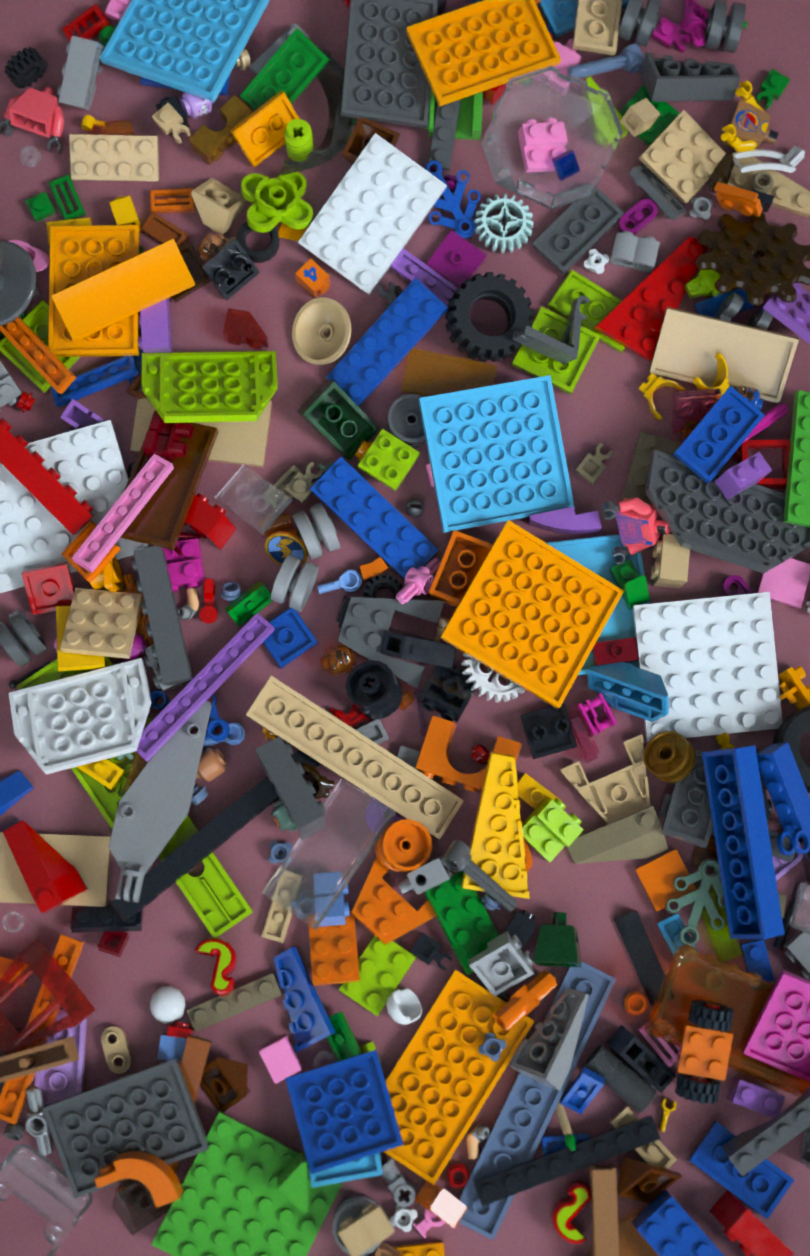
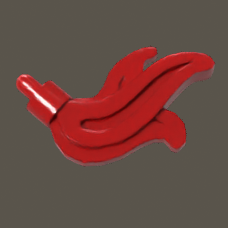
[330,704,371,728]

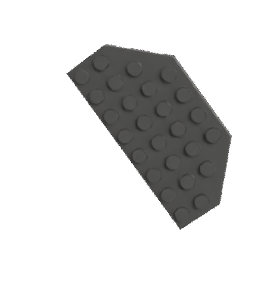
[645,450,810,574]

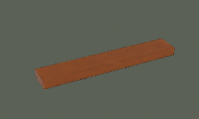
[168,1034,212,1174]

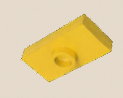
[517,773,562,809]

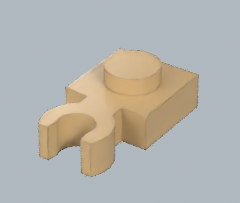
[152,103,190,144]

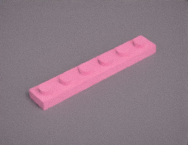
[72,454,174,573]

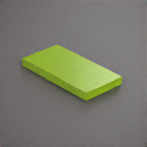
[548,269,625,353]

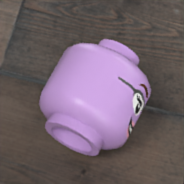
[180,92,214,119]

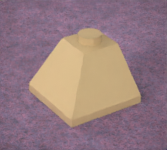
[191,178,248,234]

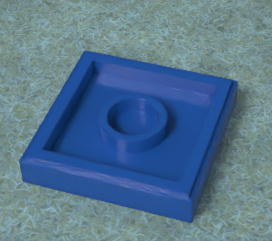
[263,608,318,669]

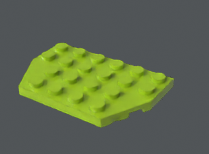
[142,351,278,423]

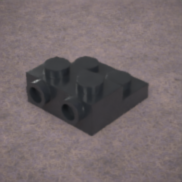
[418,665,476,723]

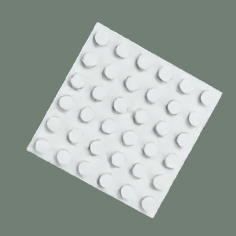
[633,592,783,742]

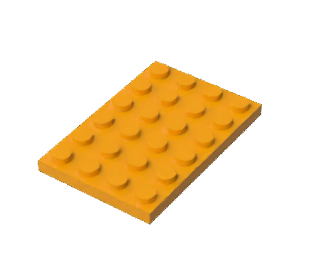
[406,0,561,107]
[48,225,140,357]

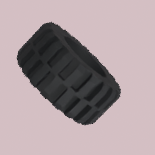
[445,272,534,362]

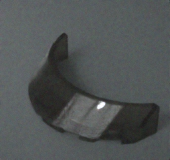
[281,47,357,175]

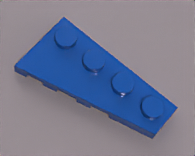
[273,946,336,1053]

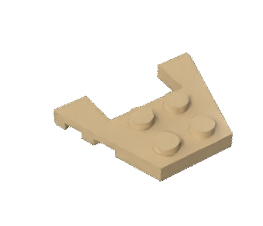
[560,734,651,825]

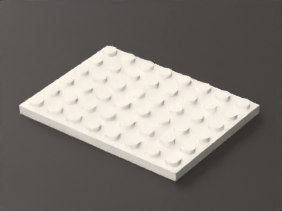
[0,420,149,593]

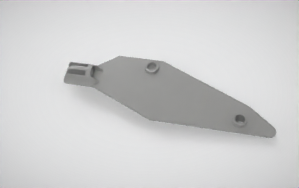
[109,701,212,903]

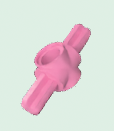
[396,558,441,604]

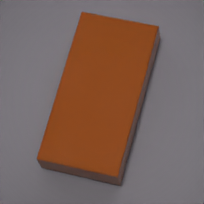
[140,211,189,248]

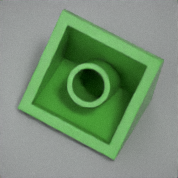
[277,1152,308,1213]

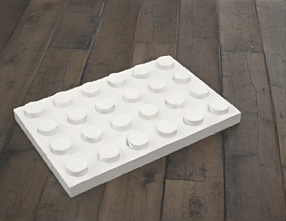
[298,133,447,295]

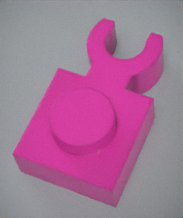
[651,17,692,53]

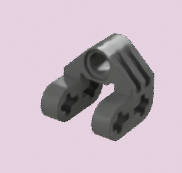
[715,293,773,330]

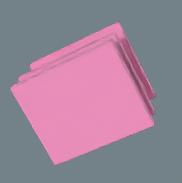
[259,1035,303,1084]

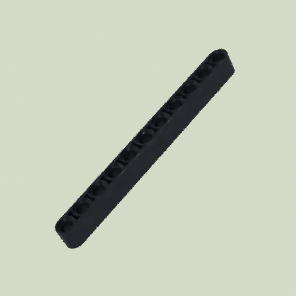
[110,750,320,923]

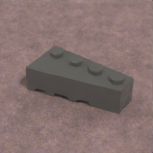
[640,52,740,102]
[255,737,327,841]

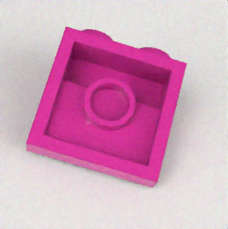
[164,538,205,592]

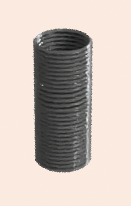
[584,1044,657,1113]

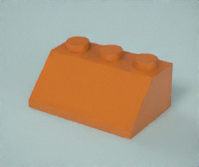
[429,530,493,607]

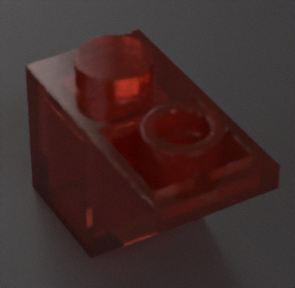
[223,308,269,349]

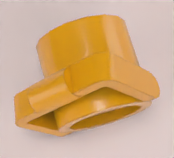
[90,556,124,592]

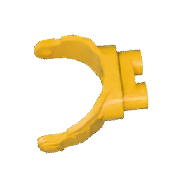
[693,353,730,402]
[639,373,686,421]

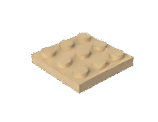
[639,110,726,205]
[60,588,144,659]

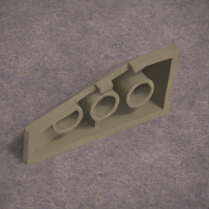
[567,806,668,864]

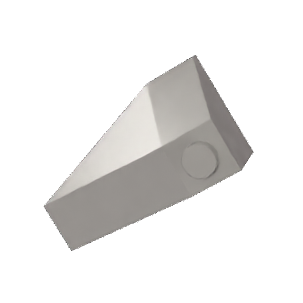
[510,988,589,1091]

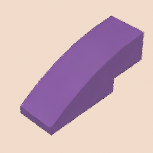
[528,506,602,535]

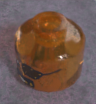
[320,644,356,676]

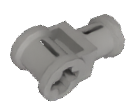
[382,1158,416,1207]

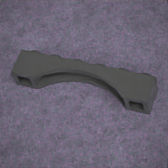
[722,1086,810,1176]

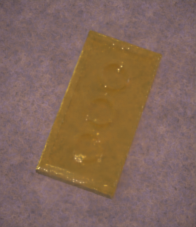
[402,348,497,397]

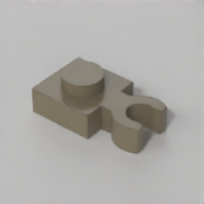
[575,443,613,485]
[284,462,324,504]

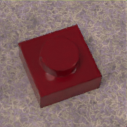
[97,931,129,957]

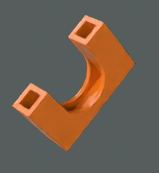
[416,716,522,793]

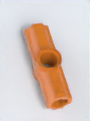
[493,970,558,1031]

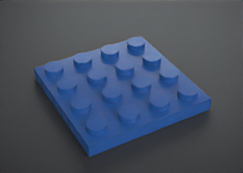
[285,1050,404,1174]

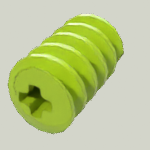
[284,119,314,162]

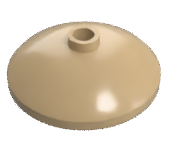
[292,297,351,365]

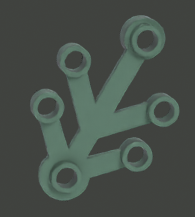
[665,859,726,946]

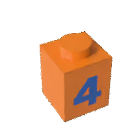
[295,258,330,298]

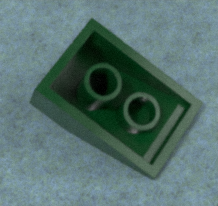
[297,379,379,460]

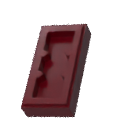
[592,637,639,666]

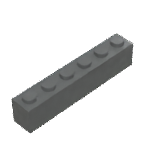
[131,546,193,687]

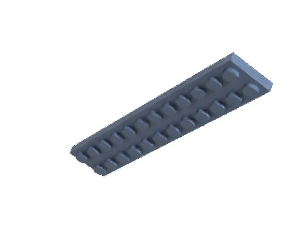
[458,961,616,1240]

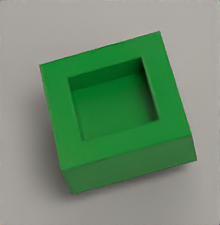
[26,192,56,222]

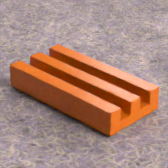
[150,188,195,214]

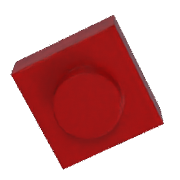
[167,1021,194,1039]

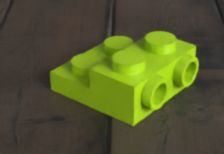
[522,797,583,862]

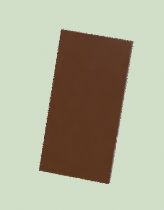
[120,422,219,550]

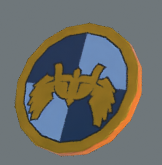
[264,529,308,566]

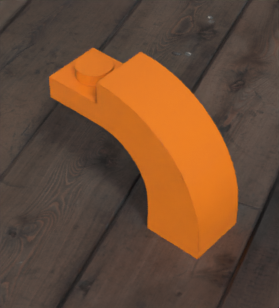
[94,1151,183,1208]

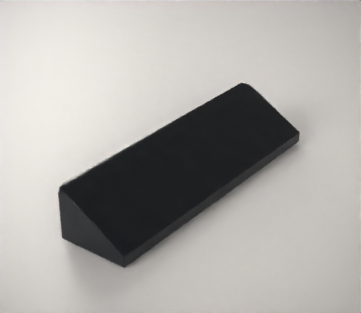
[614,910,675,1006]

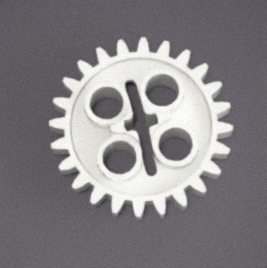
[461,653,525,703]

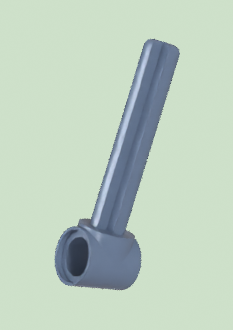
[567,43,644,80]

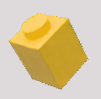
[109,196,141,228]

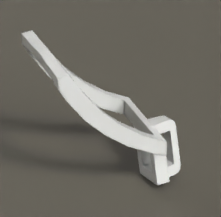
[732,146,805,173]

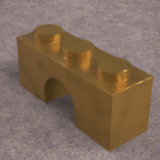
[189,95,253,165]

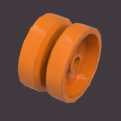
[374,819,432,872]

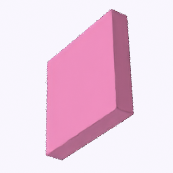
[757,558,810,609]

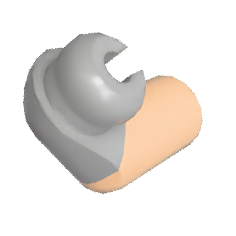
[178,588,200,620]
[467,1125,490,1159]

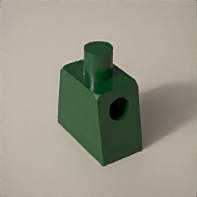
[533,912,582,968]

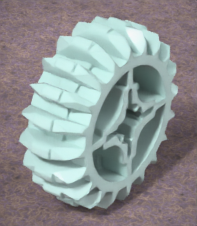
[474,193,534,254]

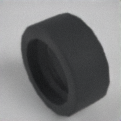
[237,221,279,263]

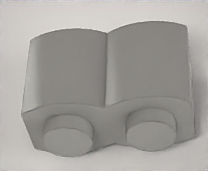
[609,231,660,272]

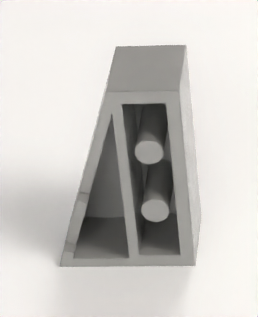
[57,36,105,111]

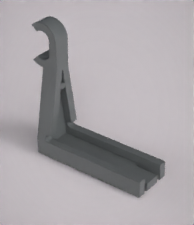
[512,296,590,364]

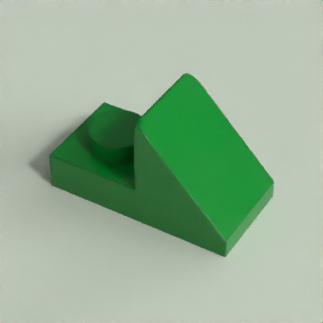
[609,559,650,610]

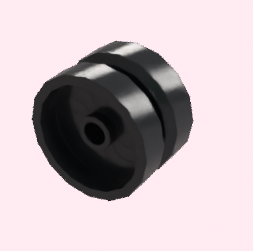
[345,660,403,719]

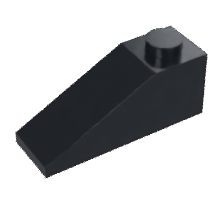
[606,1025,677,1093]

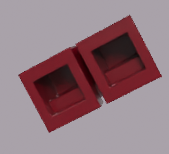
[142,410,194,462]

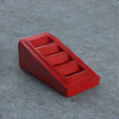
[62,4,112,41]

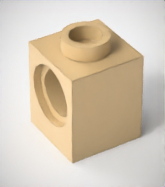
[620,98,660,137]

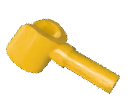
[81,115,113,132]
[659,1098,677,1132]

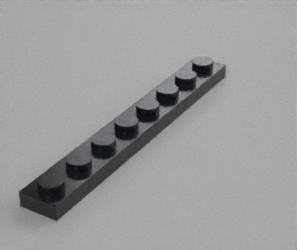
[474,1115,660,1207]

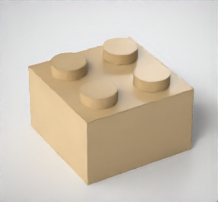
[650,534,690,589]

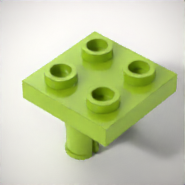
[358,429,420,492]

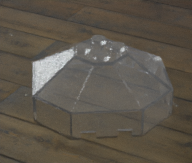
[481,66,623,210]

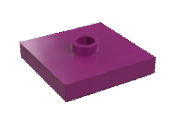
[426,230,487,287]

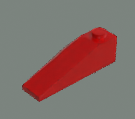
[3,820,88,914]

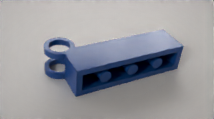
[757,742,810,855]

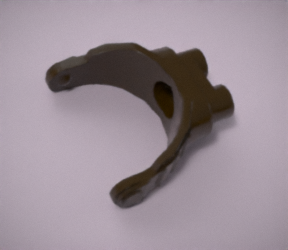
[707,153,734,194]
[301,763,335,800]

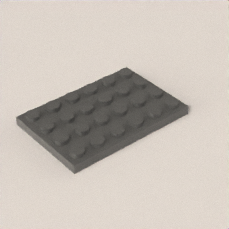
[340,0,438,129]
[42,1057,209,1199]

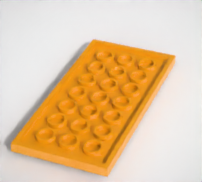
[384,969,535,1185]

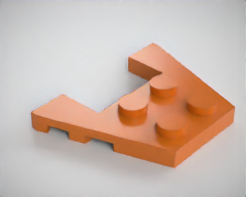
[351,856,436,945]

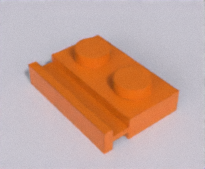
[714,182,763,217]

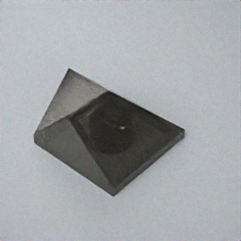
[112,1179,171,1235]

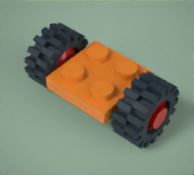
[675,999,734,1104]

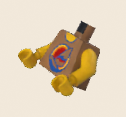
[721,81,779,152]

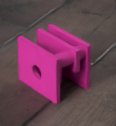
[576,693,618,737]

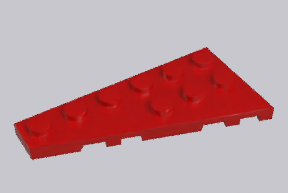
[594,236,708,361]

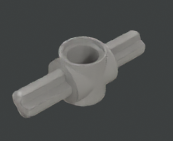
[26,1086,53,1156]

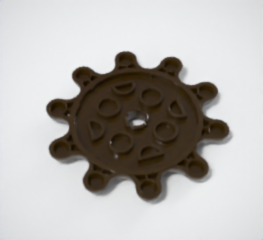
[695,212,810,306]

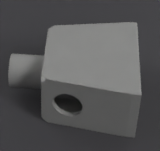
[398,853,454,895]

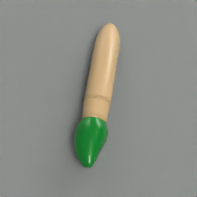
[555,1099,575,1151]

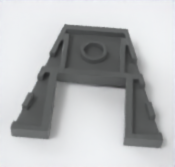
[337,597,444,688]

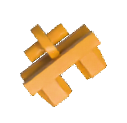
[778,666,810,710]

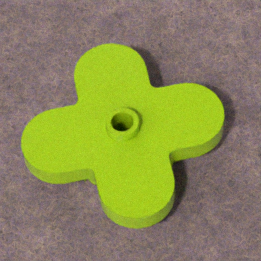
[241,170,313,233]

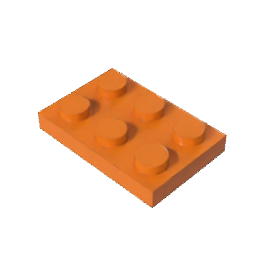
[308,911,360,986]

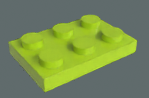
[339,935,416,1016]

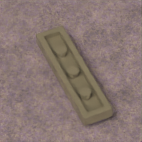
[186,973,282,1032]

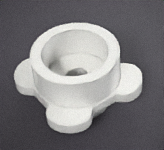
[584,249,609,274]
[390,1204,417,1232]

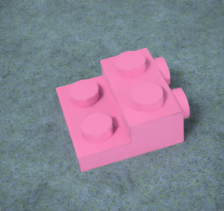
[517,118,569,173]

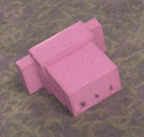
[413,1218,432,1238]

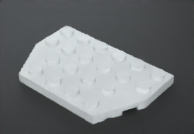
[8,658,151,774]

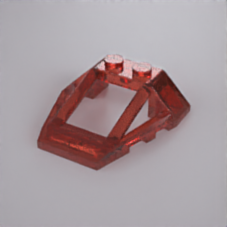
[0,939,96,1055]

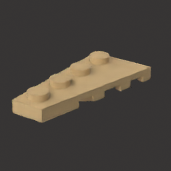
[727,156,810,218]

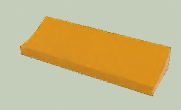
[51,239,195,342]

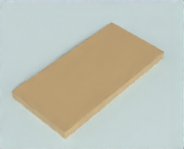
[650,307,799,403]
[130,386,272,468]
[0,832,111,907]

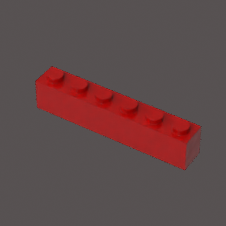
[0,417,95,535]

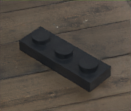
[70,906,143,933]

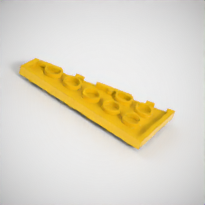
[461,752,530,899]

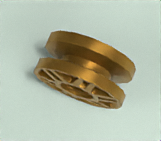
[643,731,696,783]

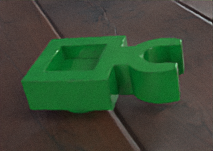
[756,69,791,110]

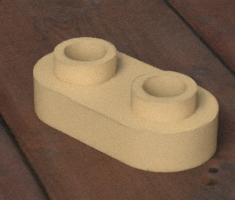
[101,1026,132,1074]

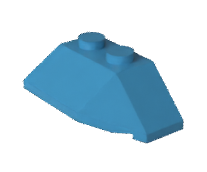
[587,662,669,722]

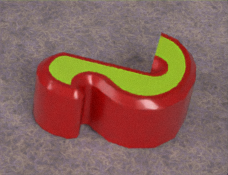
[194,938,237,997]
[551,1180,592,1244]

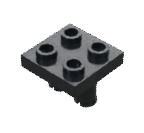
[199,237,260,301]
[520,703,577,760]

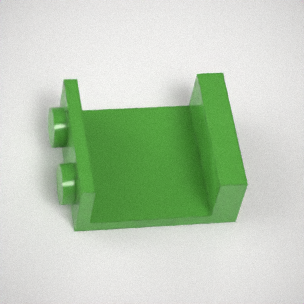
[426,89,483,140]

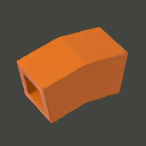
[359,557,388,582]

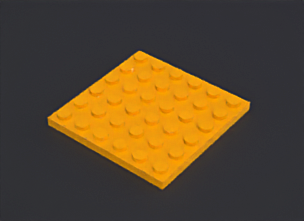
[440,520,624,709]

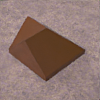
[342,118,400,165]
[200,1057,250,1112]
[617,1157,682,1203]

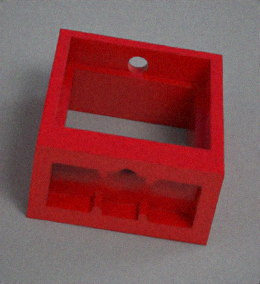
[734,440,790,489]

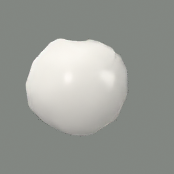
[150,986,185,1024]
[386,988,422,1025]

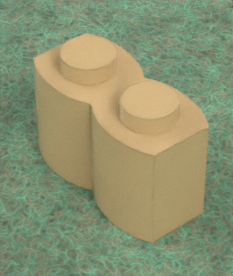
[338,1203,395,1256]

